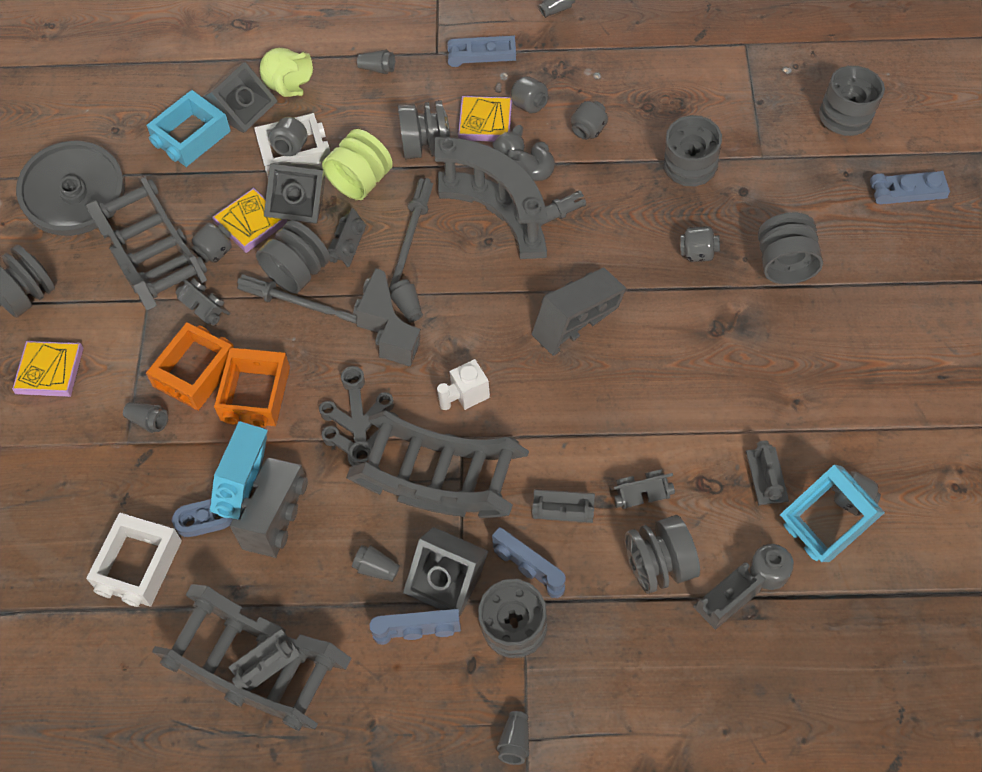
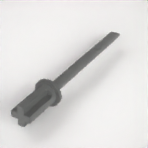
[389,178,433,293]
[237,274,357,324]

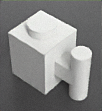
[437,359,490,410]

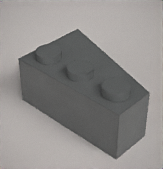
[531,267,626,356]
[230,458,308,558]

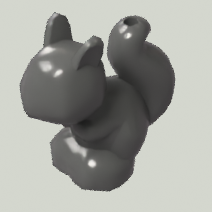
[492,125,555,181]

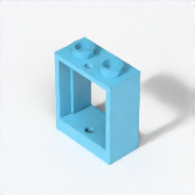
[146,90,231,167]
[210,421,268,520]
[780,465,885,562]

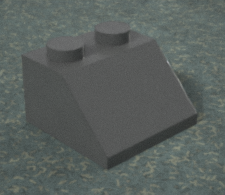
[202,61,278,133]
[264,164,326,224]
[403,527,488,616]

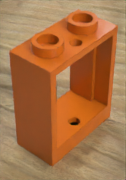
[146,322,234,411]
[214,348,290,427]

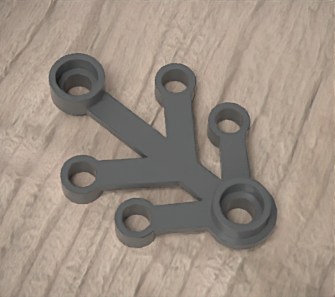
[319,366,394,467]

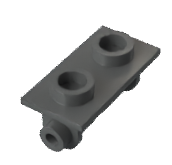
[327,208,366,267]
[176,278,230,325]
[746,441,789,505]
[610,469,675,509]
[532,489,595,523]
[229,628,301,692]

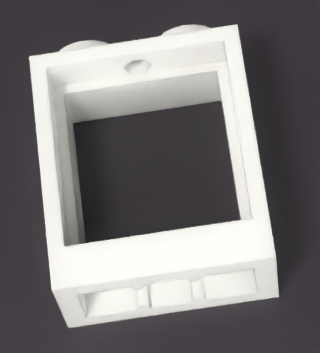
[254,113,331,177]
[86,513,182,607]

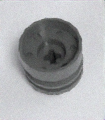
[819,65,885,136]
[398,100,450,160]
[664,115,722,187]
[758,212,823,284]
[256,220,330,294]
[0,244,55,318]
[625,515,700,594]
[478,579,547,658]

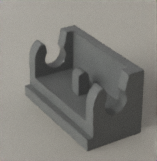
[693,562,766,630]

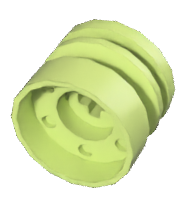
[322,129,392,200]

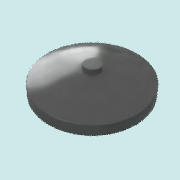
[16,141,125,236]

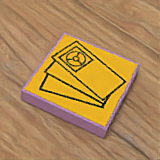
[458,96,512,142]
[212,188,287,253]
[12,341,83,397]

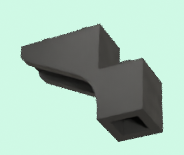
[353,268,421,367]

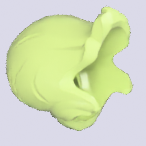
[259,48,313,97]

